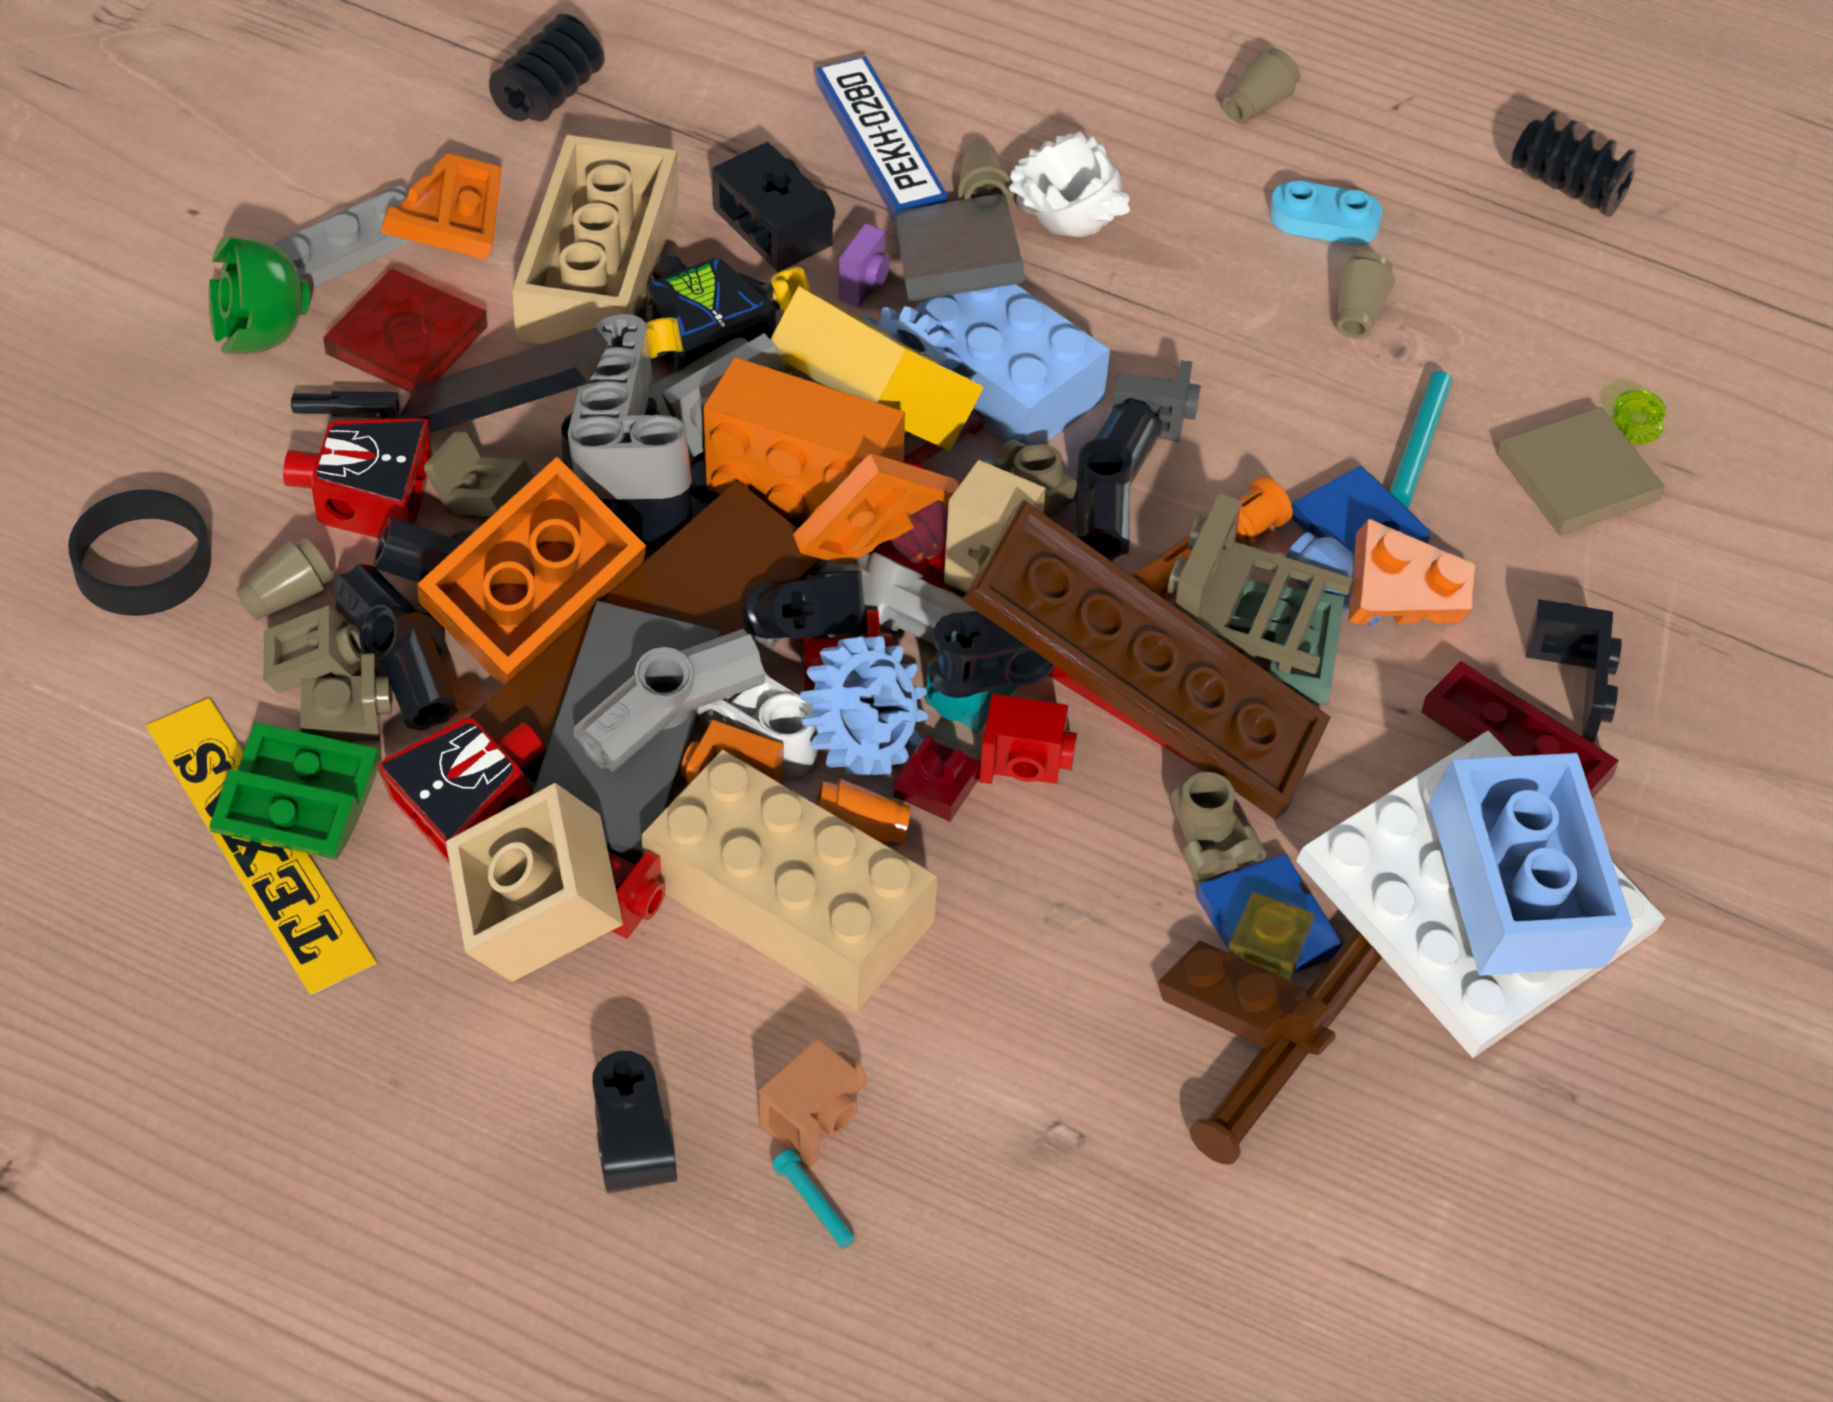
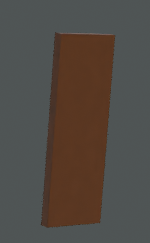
[469,480,827,784]
[962,499,1331,820]

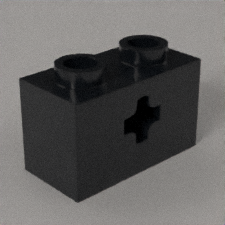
[712,141,835,272]

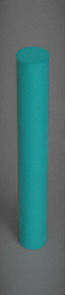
[1389,371,1453,508]

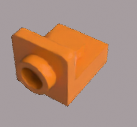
[680,720,785,786]

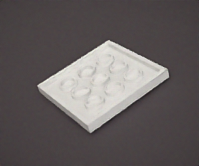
[1296,731,1665,1058]

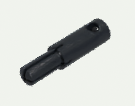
[290,391,400,418]

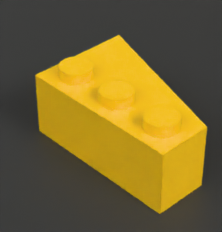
[771,286,984,451]

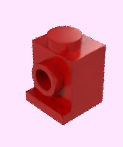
[979,693,1078,784]

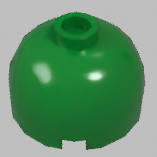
[209,236,310,354]

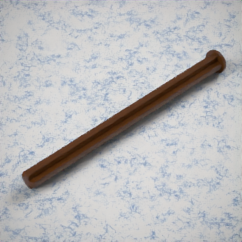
[1190,929,1382,1165]

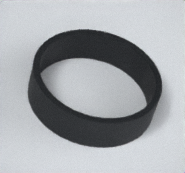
[68,489,211,616]

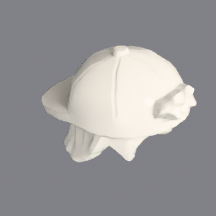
[1009,131,1130,237]

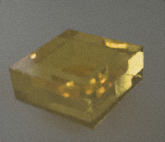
[1228,892,1315,980]

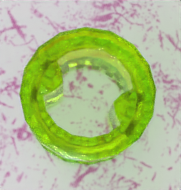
[1611,390,1666,445]

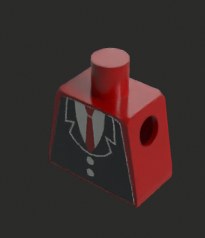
[283,419,432,539]
[376,718,546,865]

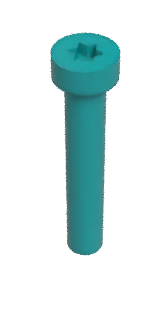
[772,1149,855,1249]

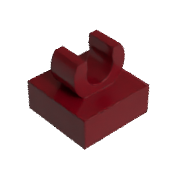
[893,735,981,822]

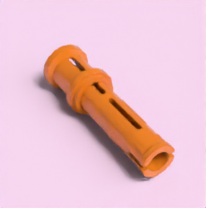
[1131,476,1293,599]

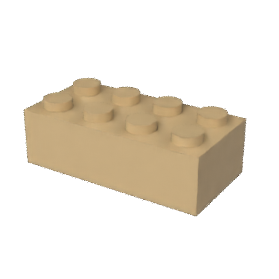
[512,134,679,344]
[642,750,938,1012]

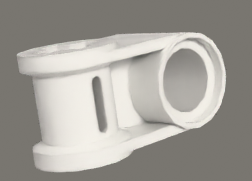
[698,673,818,778]

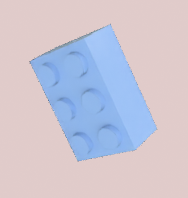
[909,284,1110,446]
[1429,753,1633,976]

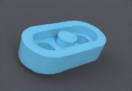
[1270,180,1383,245]

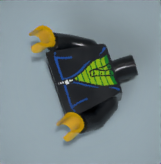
[639,256,811,374]

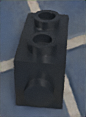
[1526,599,1622,744]

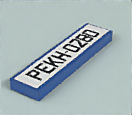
[816,56,947,222]

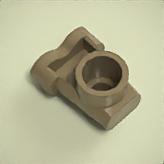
[982,439,1077,517]
[1171,772,1266,882]

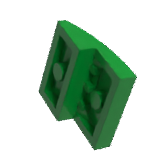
[209,722,382,860]

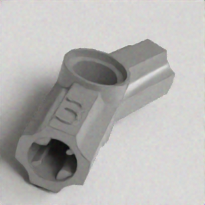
[816,551,975,645]
[573,629,765,772]

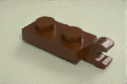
[1158,940,1336,1055]

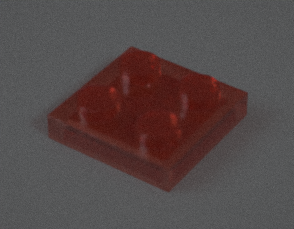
[323,268,488,394]

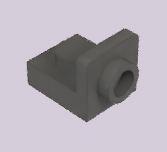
[1112,360,1201,442]

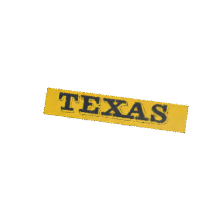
[145,698,377,996]

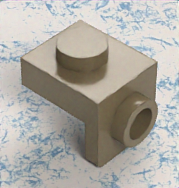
[424,431,534,517]

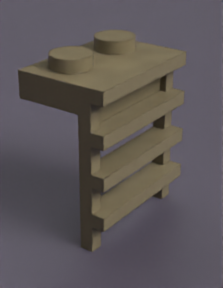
[1167,493,1353,675]

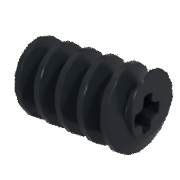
[489,14,605,122]
[1511,110,1636,217]

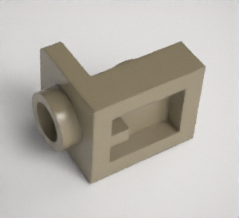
[263,605,364,693]
[300,653,392,742]

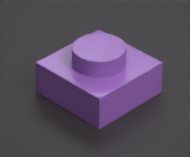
[839,224,890,307]

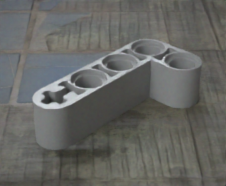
[568,314,692,499]

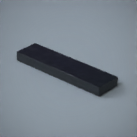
[398,328,608,433]

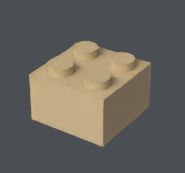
[446,783,623,982]

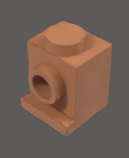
[759,1038,867,1168]

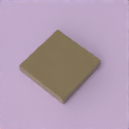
[1497,406,1664,535]

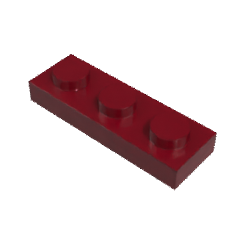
[1421,661,1619,799]

